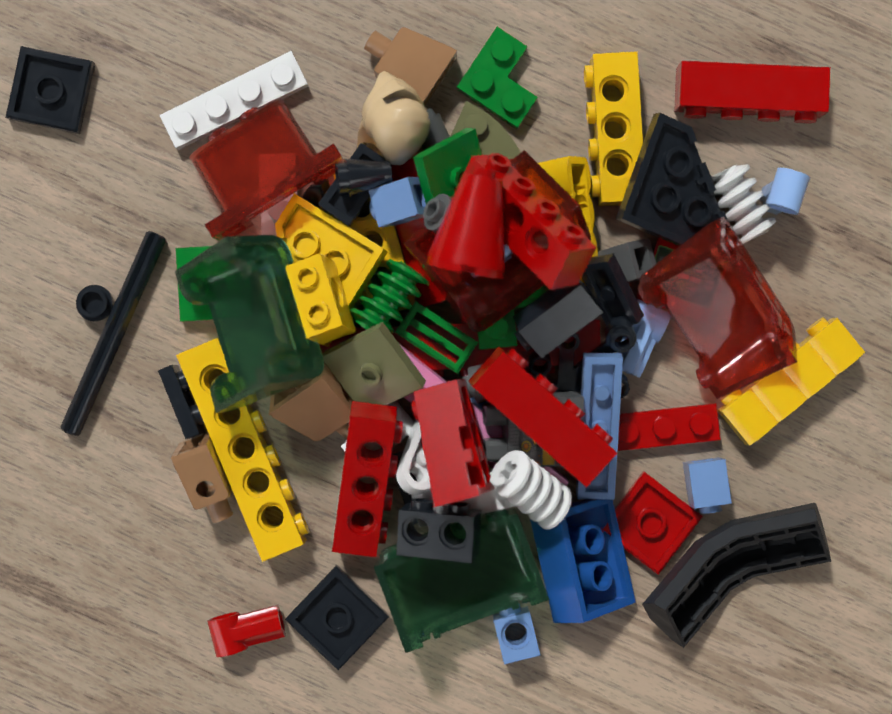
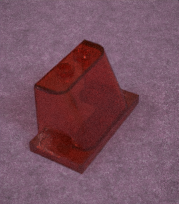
[189,99,344,244]

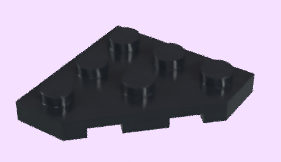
[616,113,729,260]

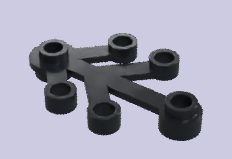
[528,319,636,398]

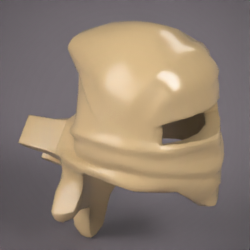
[357,71,431,165]

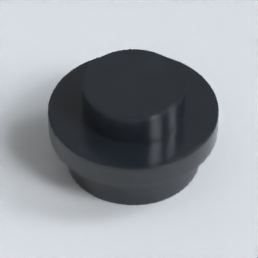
[76,285,114,322]

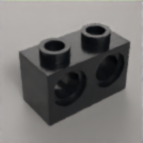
[397,498,482,563]

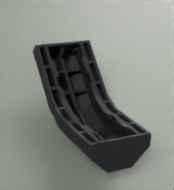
[642,502,832,648]

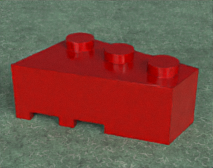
[412,379,495,507]

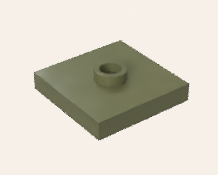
[321,322,426,405]

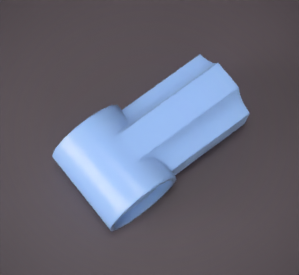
[759,168,810,215]
[616,298,671,378]

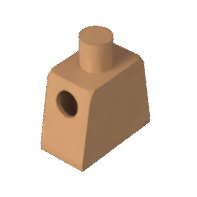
[364,27,457,107]
[269,354,353,441]
[171,432,233,523]

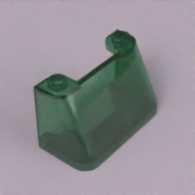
[175,235,324,413]

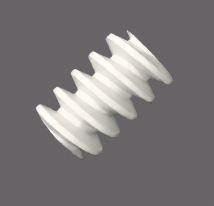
[711,164,776,247]
[490,450,572,529]

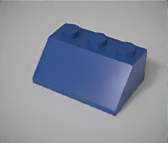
[530,499,636,623]

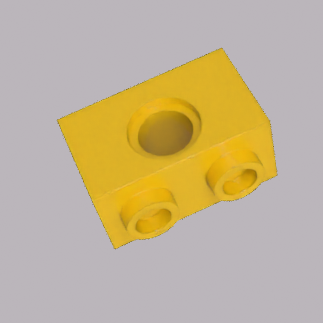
[285,253,356,345]

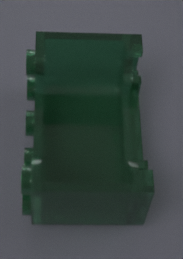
[374,508,549,653]

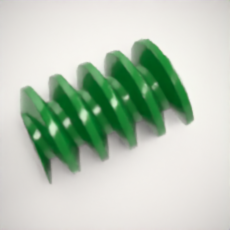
[350,259,431,334]

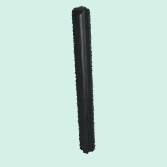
[60,231,166,436]

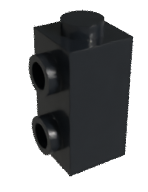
[513,279,603,358]

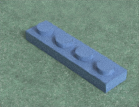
[576,353,623,500]

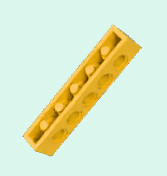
[176,338,309,562]

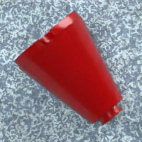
[426,167,505,279]

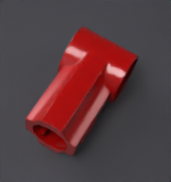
[207,605,286,657]

